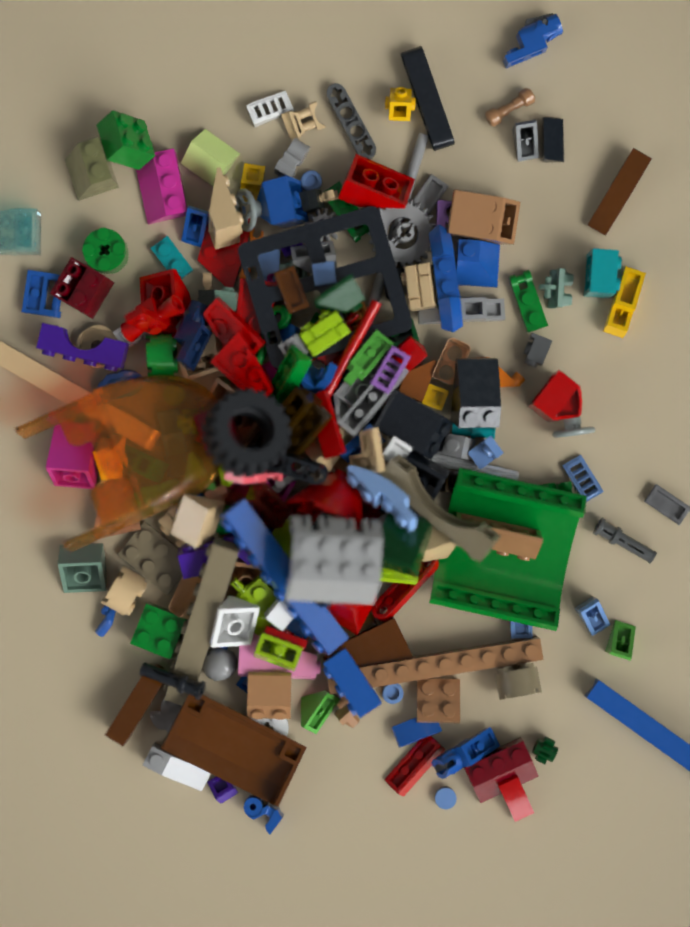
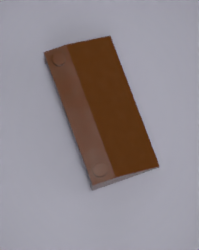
[160,694,307,807]

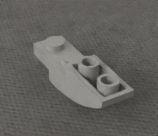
[417,297,505,325]

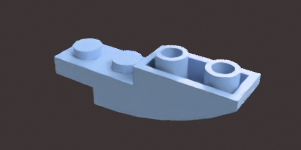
[346,465,417,533]

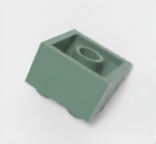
[58,543,107,593]

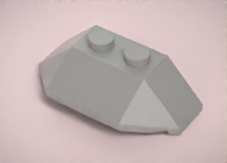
[333,357,409,437]

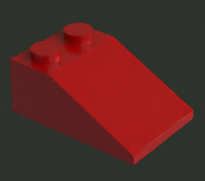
[338,154,415,209]

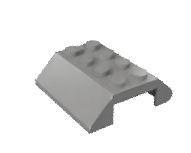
[285,515,383,604]

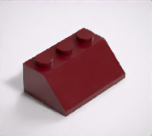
[464,737,539,803]

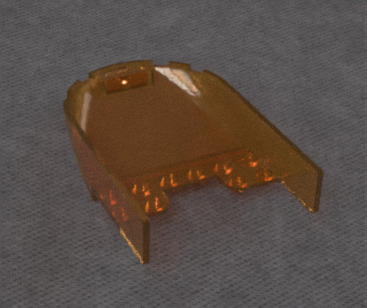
[15,375,220,552]

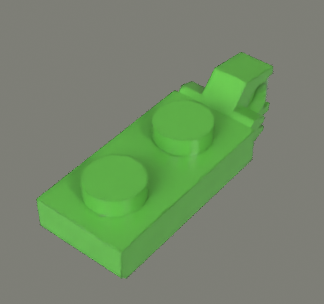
[344,330,394,386]

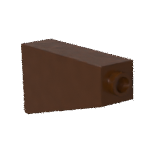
[323,617,413,667]
[105,663,166,746]

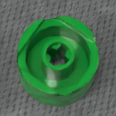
[82,228,129,274]
[145,334,178,378]

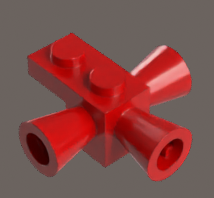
[121,294,185,342]

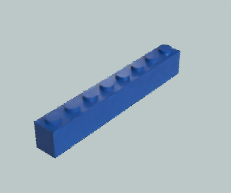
[219,499,348,655]

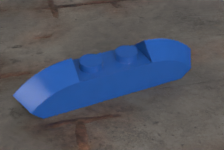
[429,224,463,333]

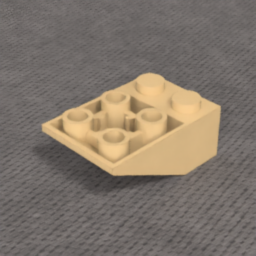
[209,167,243,250]

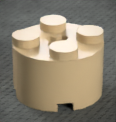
[101,566,147,616]

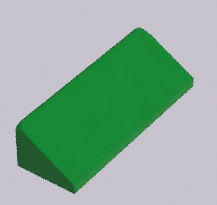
[268,345,312,406]

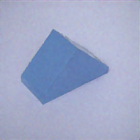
[575,597,610,636]

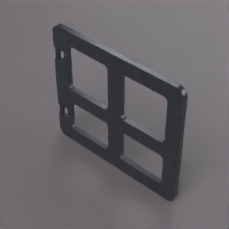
[238,206,412,369]

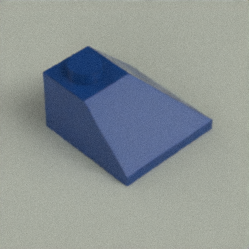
[456,239,500,288]

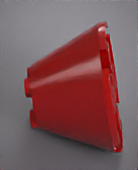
[282,469,363,532]

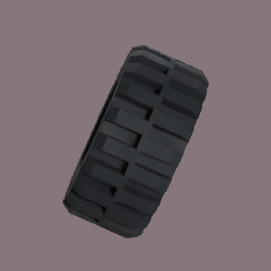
[202,388,292,477]

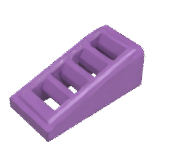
[370,346,411,394]

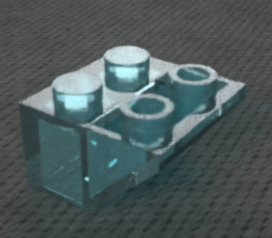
[0,208,41,255]

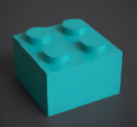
[584,248,622,299]

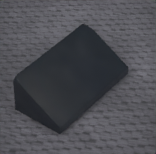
[542,117,564,163]

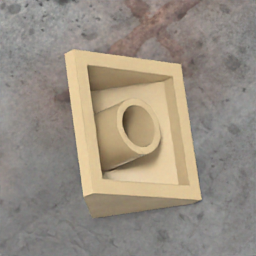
[170,493,225,548]

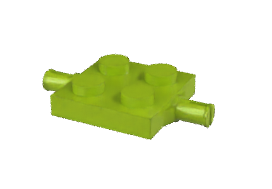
[230,575,286,635]

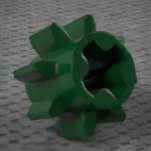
[532,736,558,765]

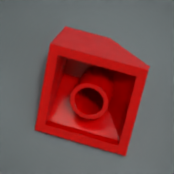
[139,269,191,318]

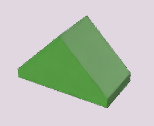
[605,620,636,661]

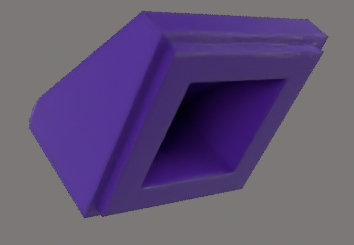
[207,777,239,804]

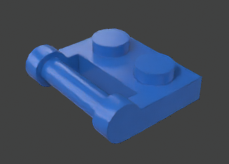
[21,270,61,319]

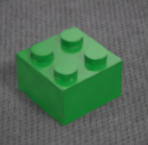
[96,110,155,170]
[130,602,188,659]

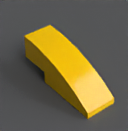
[603,266,646,338]

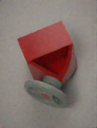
[528,370,595,438]

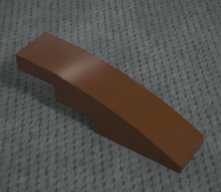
[588,147,652,236]

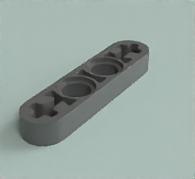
[327,83,376,160]

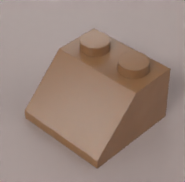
[247,672,291,720]

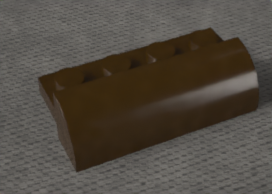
[245,387,332,476]

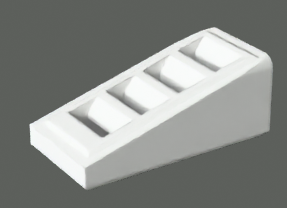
[246,91,294,127]

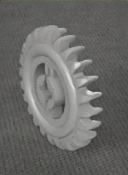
[368,199,436,269]

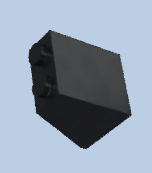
[374,389,452,460]

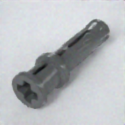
[593,518,657,563]

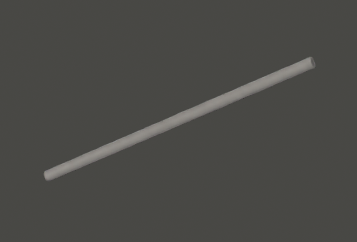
[346,133,429,376]

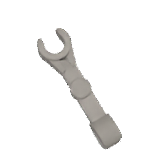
[272,458,317,493]

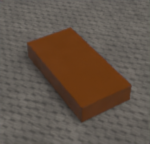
[273,265,310,314]

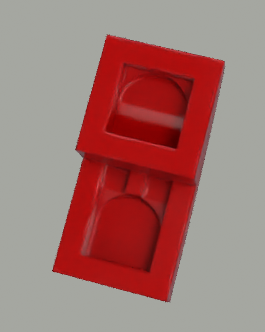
[497,775,534,822]

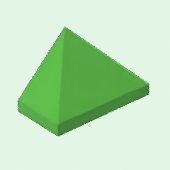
[301,690,340,734]

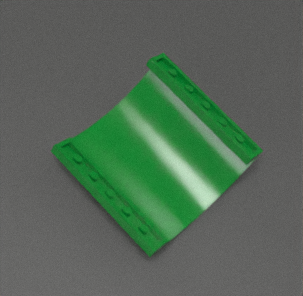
[429,468,587,631]

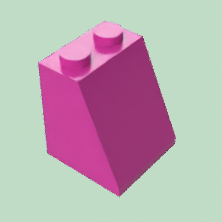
[46,420,102,490]

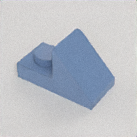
[468,436,504,469]

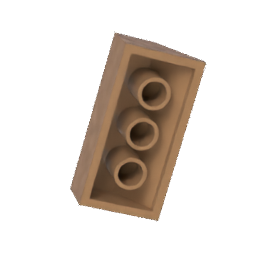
[455,512,543,561]

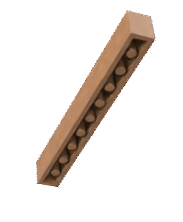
[327,636,544,694]

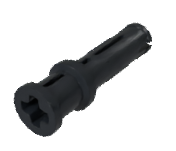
[139,662,206,700]

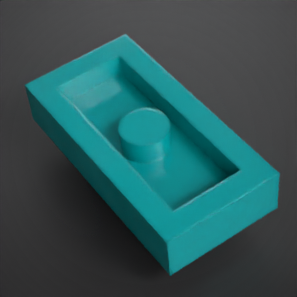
[151,235,194,279]

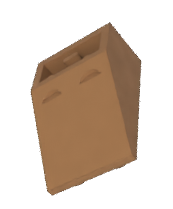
[447,190,521,245]

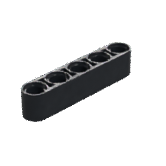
[401,46,455,151]

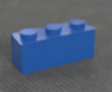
[322,647,382,718]

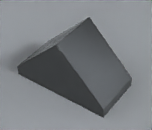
[512,120,539,162]

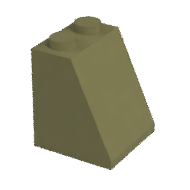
[65,137,119,201]

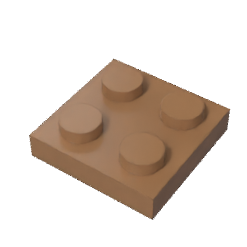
[417,679,460,724]

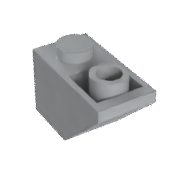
[437,433,476,461]

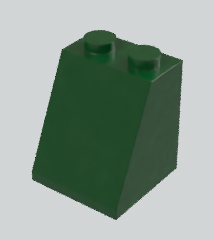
[381,512,433,578]

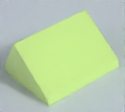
[181,129,240,187]

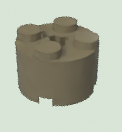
[495,663,542,700]

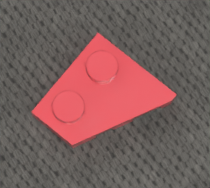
[224,470,283,484]

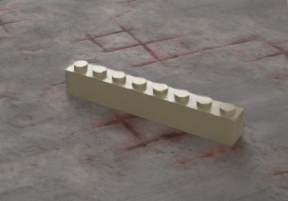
[163,538,240,705]

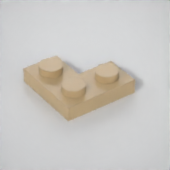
[349,428,385,473]

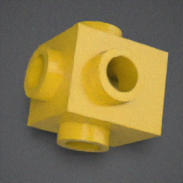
[385,87,416,121]

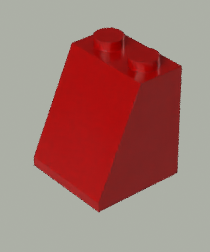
[326,595,377,635]

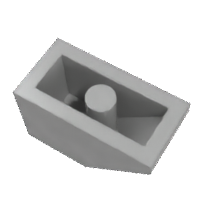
[290,241,337,274]

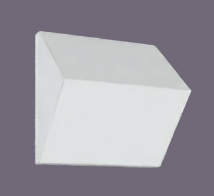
[210,595,260,647]

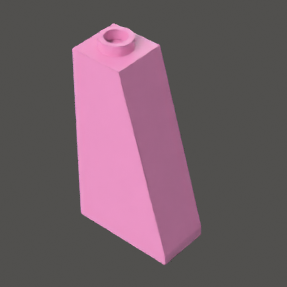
[238,634,321,680]

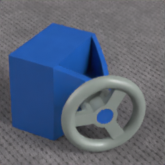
[235,176,309,232]

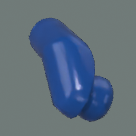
[95,605,116,637]

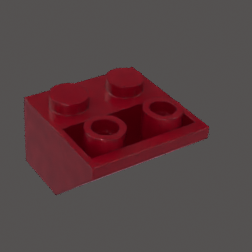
[50,257,115,319]

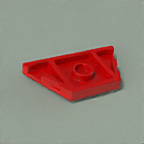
[197,215,250,288]

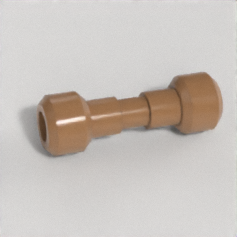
[485,88,535,127]

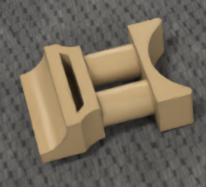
[281,101,326,140]

